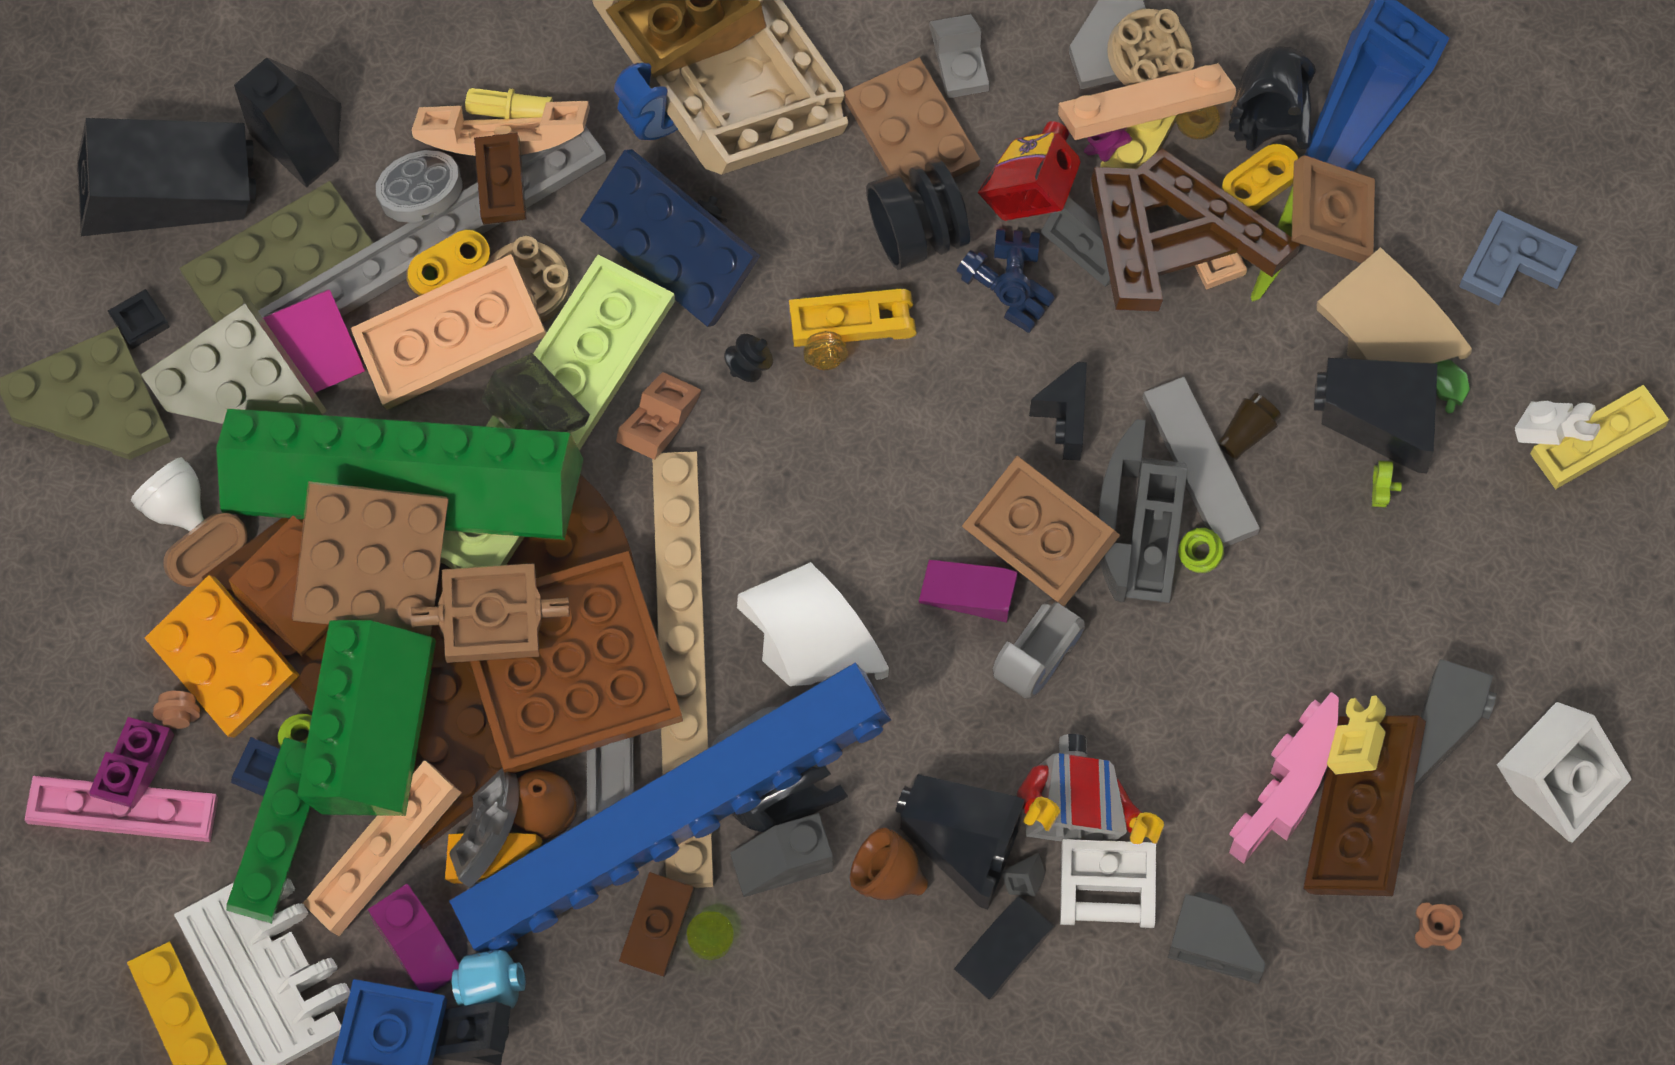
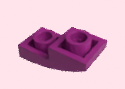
[89,717,174,808]

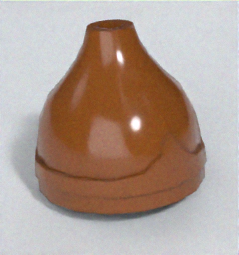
[512,769,577,840]
[850,828,928,900]

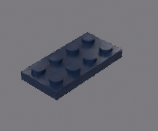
[580,149,761,327]

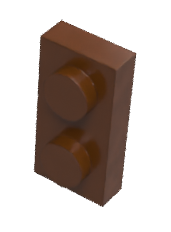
[474,132,527,225]

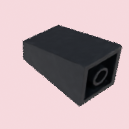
[77,118,256,237]

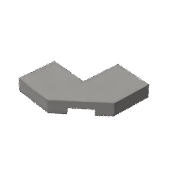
[1069,0,1146,89]

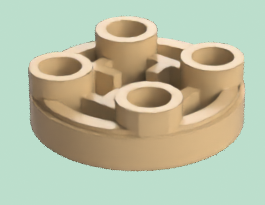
[1107,9,1195,86]
[485,236,570,322]

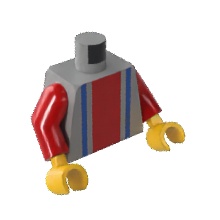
[1017,734,1164,844]

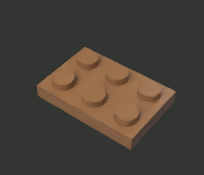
[843,57,980,189]
[962,456,1120,607]

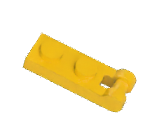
[789,289,917,347]

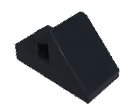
[1029,362,1087,461]
[434,1002,511,1065]

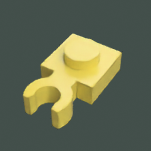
[1327,695,1386,775]

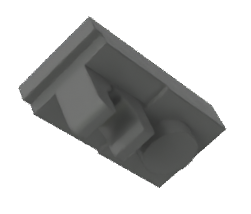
[1041,197,1110,287]

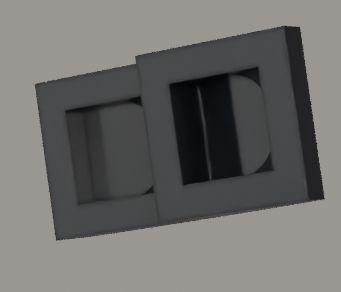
[954,896,1055,1000]

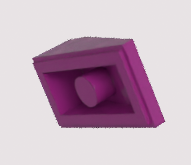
[919,560,1018,623]

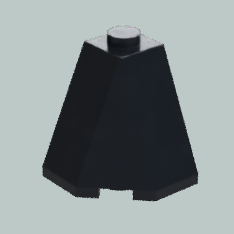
[234,58,342,188]
[895,774,1025,910]

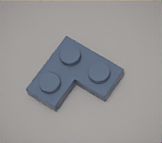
[1459,210,1578,305]

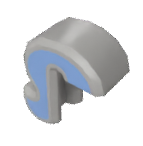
[993,600,1085,699]

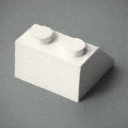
[1497,702,1632,843]

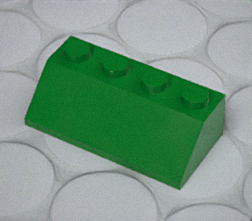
[297,620,436,816]

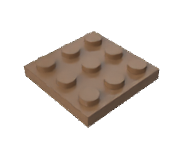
[292,481,448,635]

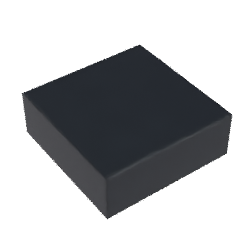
[108,289,170,349]

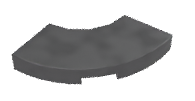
[449,768,519,888]

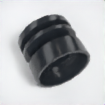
[866,158,970,270]

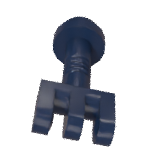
[994,228,1040,307]
[956,250,1055,333]

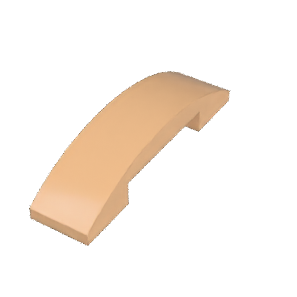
[412,101,590,156]

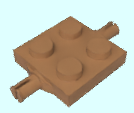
[411,564,570,663]

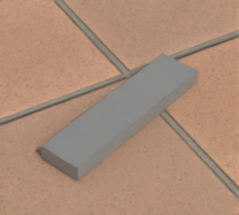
[1143,377,1260,548]

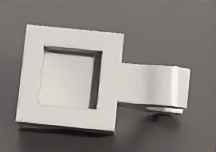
[1515,401,1601,445]

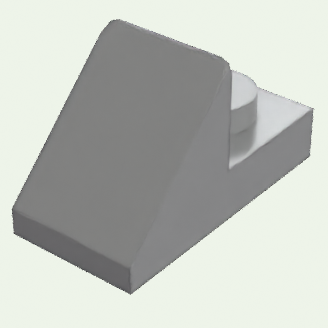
[929,14,989,98]

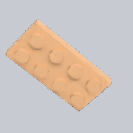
[350,254,547,410]

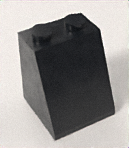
[1314,358,1438,474]

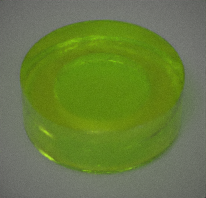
[687,911,734,960]

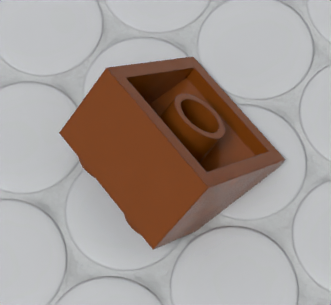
[229,516,329,655]

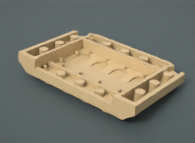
[592,0,848,175]

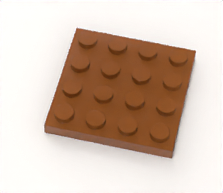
[470,551,683,773]

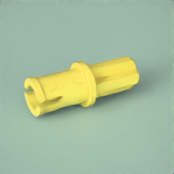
[465,88,553,119]

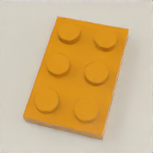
[145,575,299,738]

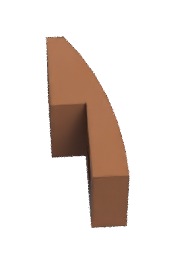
[616,372,701,460]

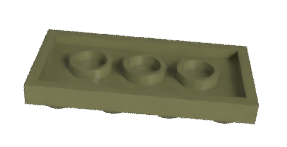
[179,181,373,324]

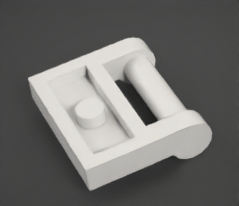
[1060,839,1156,928]

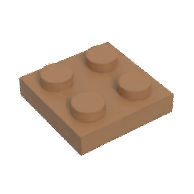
[1292,155,1375,263]

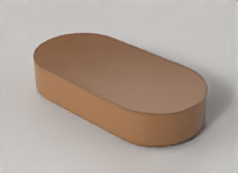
[163,513,247,587]

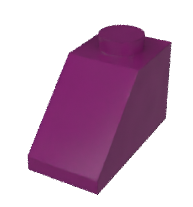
[367,883,459,993]

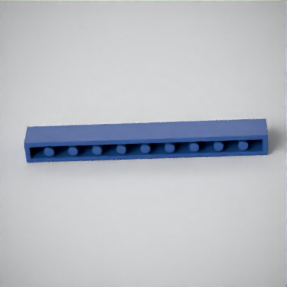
[449,662,891,953]

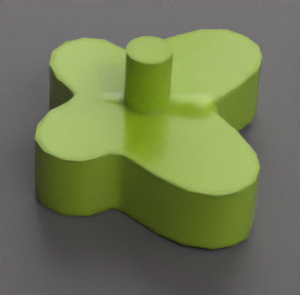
[1372,460,1402,508]

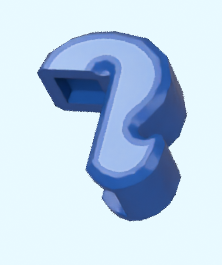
[614,63,678,140]

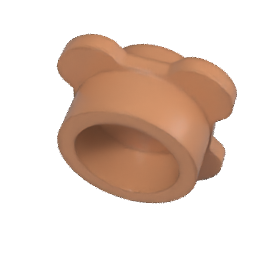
[1415,902,1463,951]

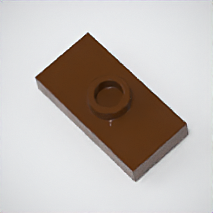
[619,872,695,977]

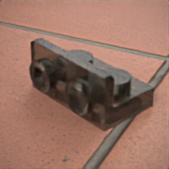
[482,353,590,433]

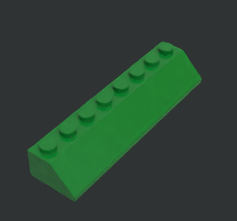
[216,409,583,540]

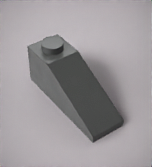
[1125,458,1187,603]
[1413,659,1497,792]

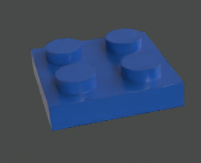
[332,979,448,1065]

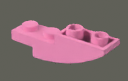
[1229,692,1339,864]

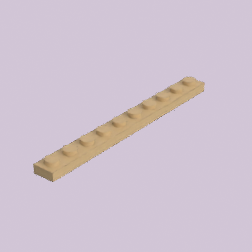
[652,451,713,888]

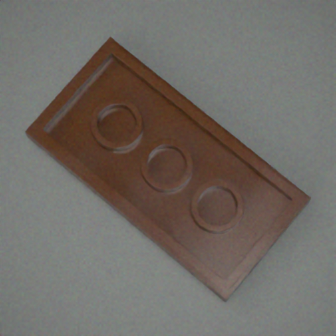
[1303,715,1426,896]

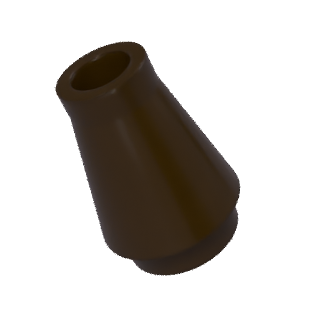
[1217,393,1281,460]

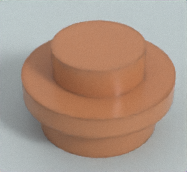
[153,691,200,729]

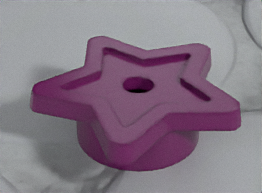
[1084,127,1132,162]

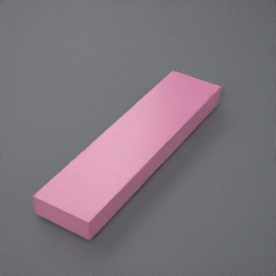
[25,776,218,842]

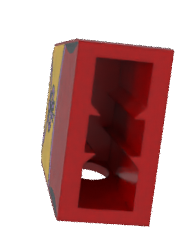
[978,121,1081,221]

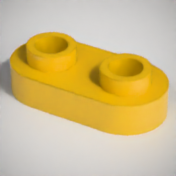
[1222,144,1298,212]
[406,230,490,296]

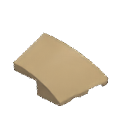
[1317,247,1472,363]

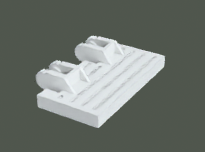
[174,878,350,1065]

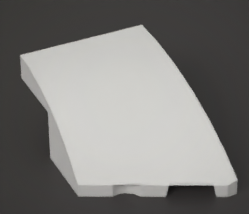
[737,562,889,686]

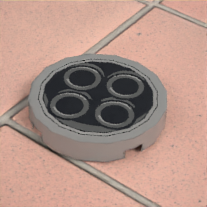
[376,150,463,223]

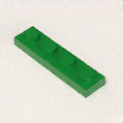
[226,737,311,924]

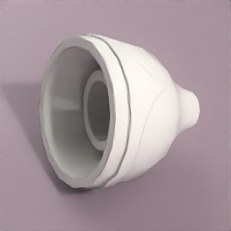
[131,457,204,532]

